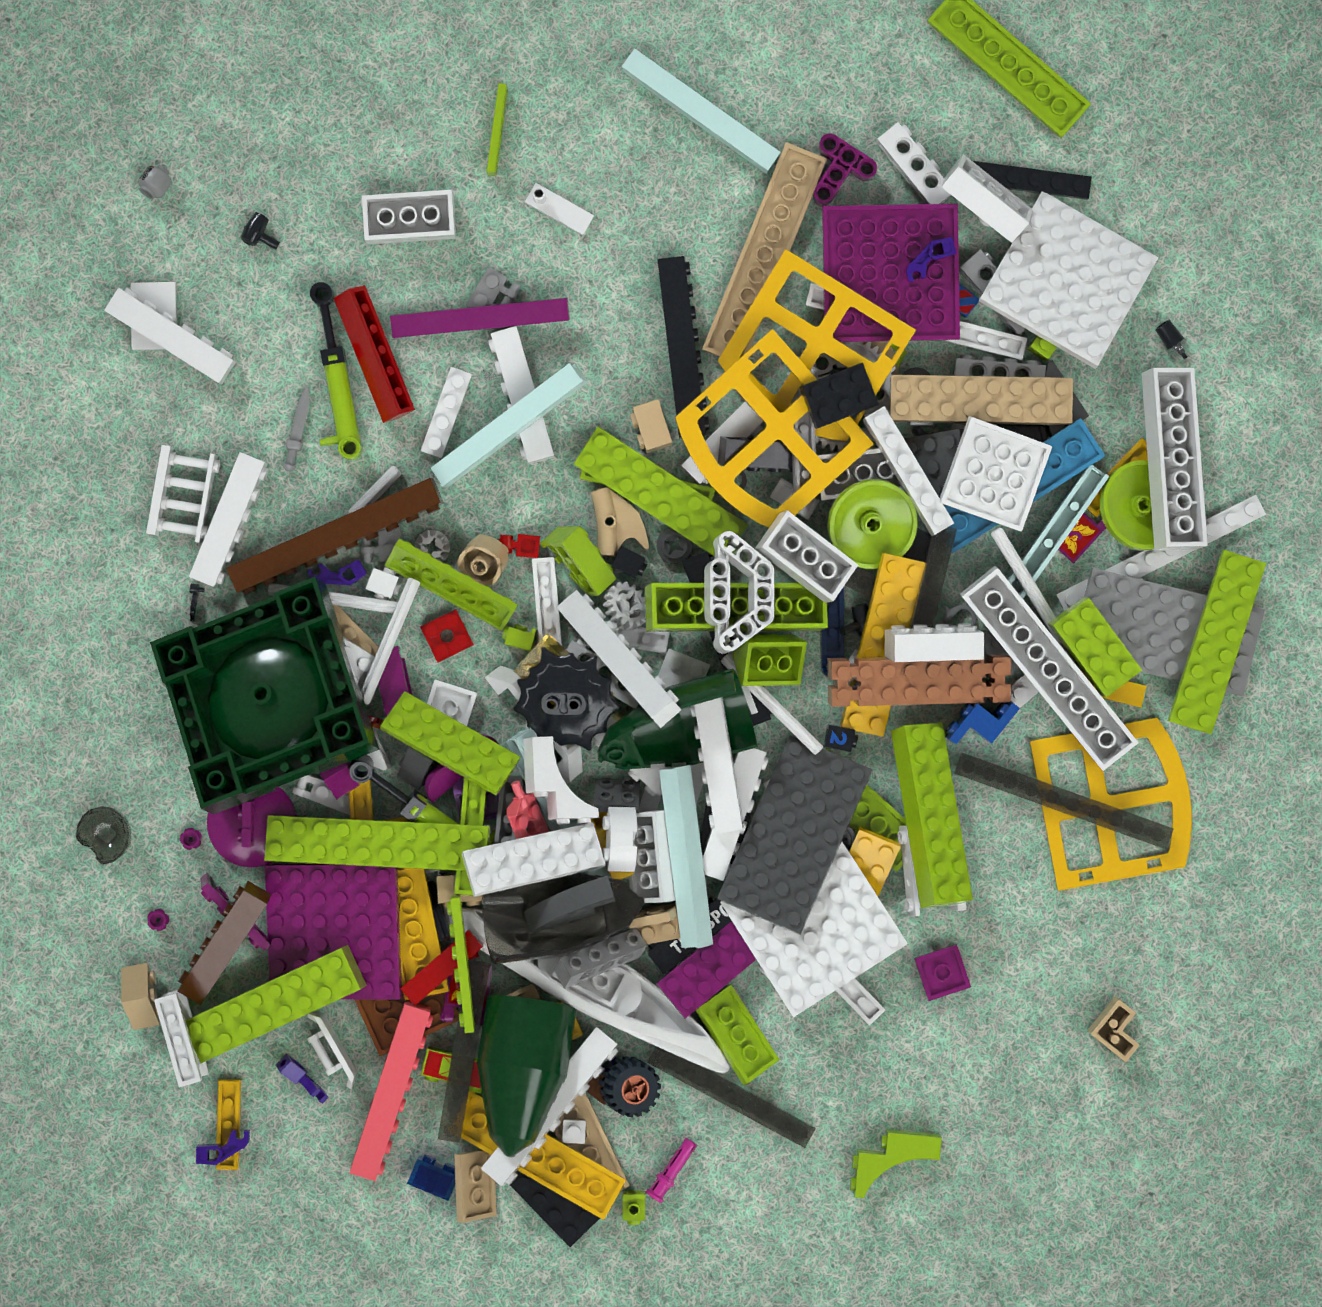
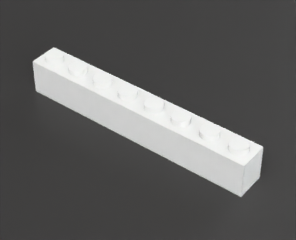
[556,590,681,728]
[481,1027,619,1186]

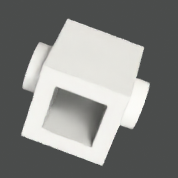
[366,567,402,600]

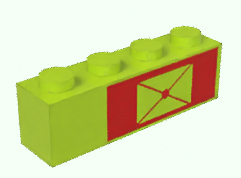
[421,1046,482,1093]

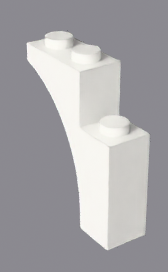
[523,737,599,824]

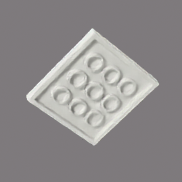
[940,416,1052,532]

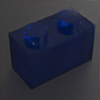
[407,1154,456,1201]

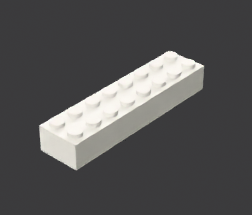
[1141,368,1208,551]

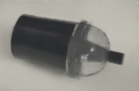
[1155,319,1188,359]

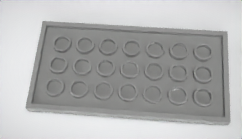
[1084,568,1265,696]

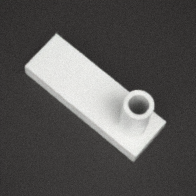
[525,183,594,236]

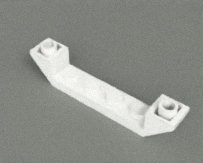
[485,666,583,784]

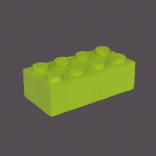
[1048,597,1142,697]

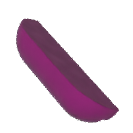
[379,646,413,717]
[425,734,498,803]

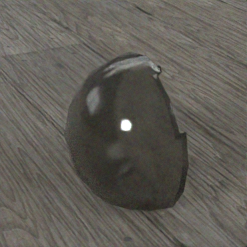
[76,806,132,864]

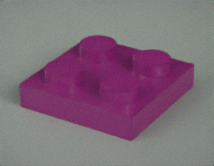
[914,944,971,1001]

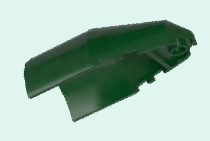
[597,668,758,770]
[477,995,576,1158]

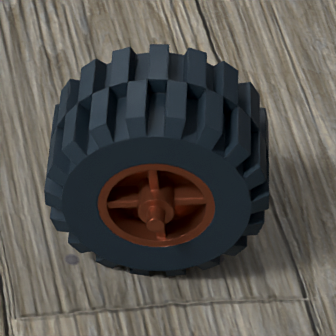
[599,1056,661,1117]

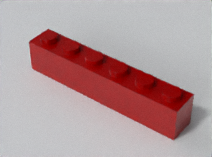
[333,285,415,423]

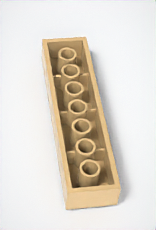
[889,375,1073,425]

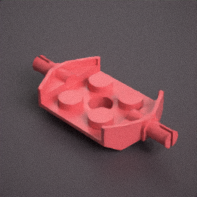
[507,781,549,839]

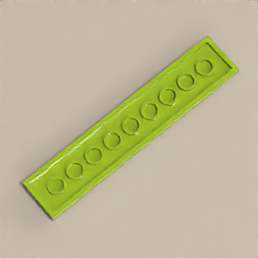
[264,815,490,871]

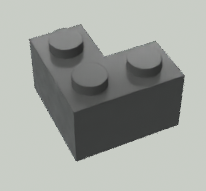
[397,745,438,791]

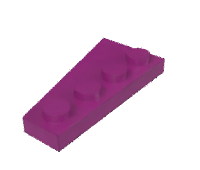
[200,873,271,951]

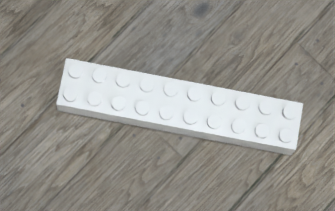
[960,566,1138,771]

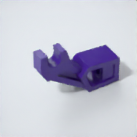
[906,237,956,282]
[306,559,368,586]
[276,1054,329,1104]
[196,1130,250,1165]

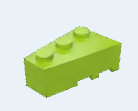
[540,526,617,596]

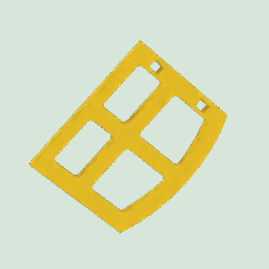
[718,249,916,441]
[675,329,874,528]
[1030,718,1192,891]

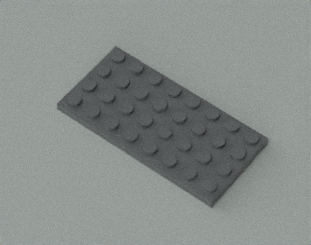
[717,735,873,935]

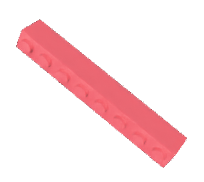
[350,1000,434,1181]

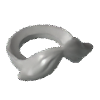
[943,604,976,627]

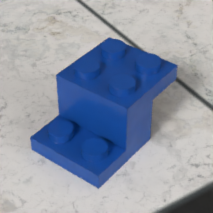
[945,702,1020,745]

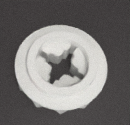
[415,530,450,563]

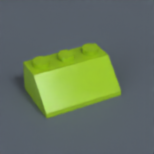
[732,634,807,686]

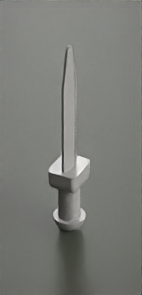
[283,387,310,471]

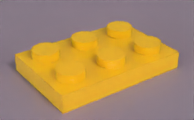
[849,827,901,896]

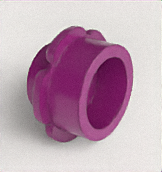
[180,828,202,850]
[147,909,169,931]

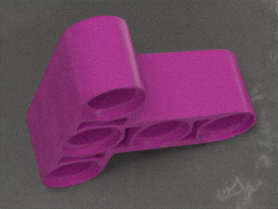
[813,133,877,207]

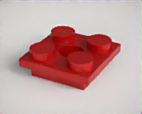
[420,609,474,663]

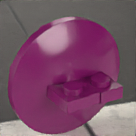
[207,787,297,868]

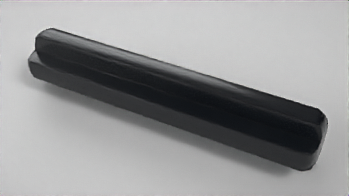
[428,881,451,942]

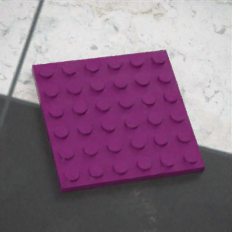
[822,204,960,342]
[265,864,402,999]

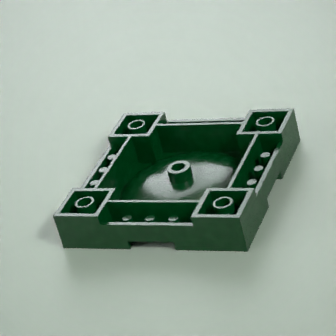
[150,577,380,815]

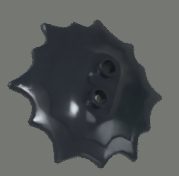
[513,647,621,751]

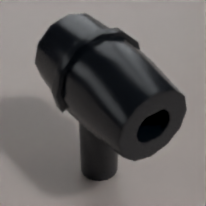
[240,212,280,250]
[840,603,869,636]

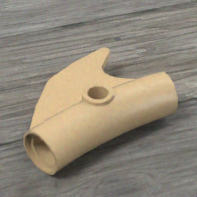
[590,487,649,556]

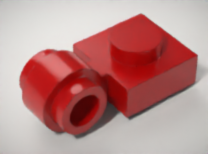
[497,534,540,558]

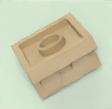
[628,902,680,944]

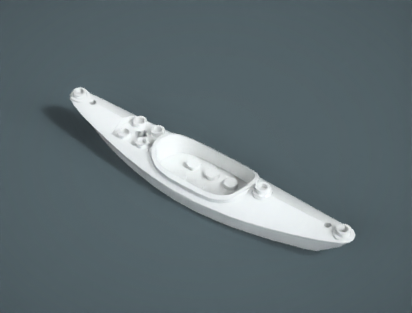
[443,905,731,1074]

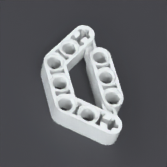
[704,531,774,654]

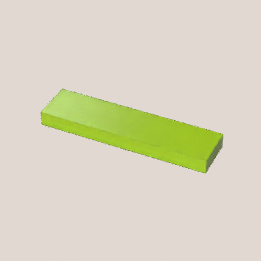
[486,83,508,176]

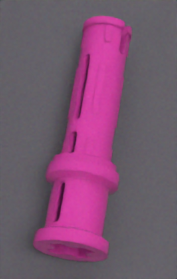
[645,1138,698,1203]

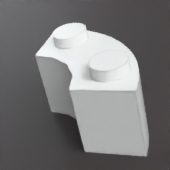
[602,807,637,872]

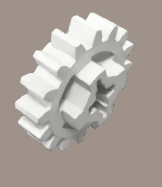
[603,582,646,630]

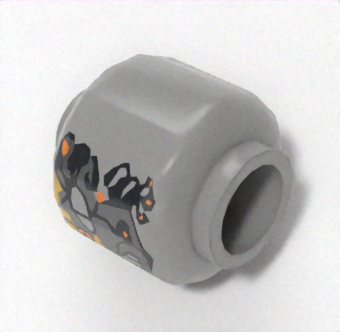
[138,165,172,199]

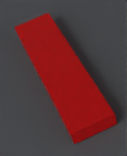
[400,929,484,1006]

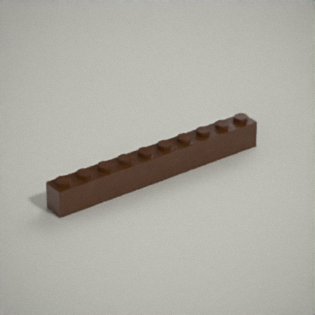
[226,478,444,595]

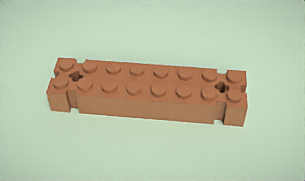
[827,654,1011,707]

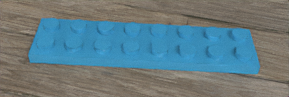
[939,418,1105,554]

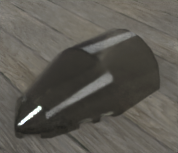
[482,873,644,964]

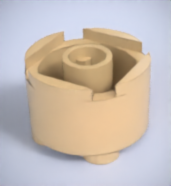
[457,534,508,586]

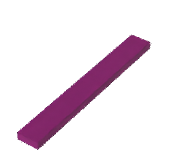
[390,297,570,338]

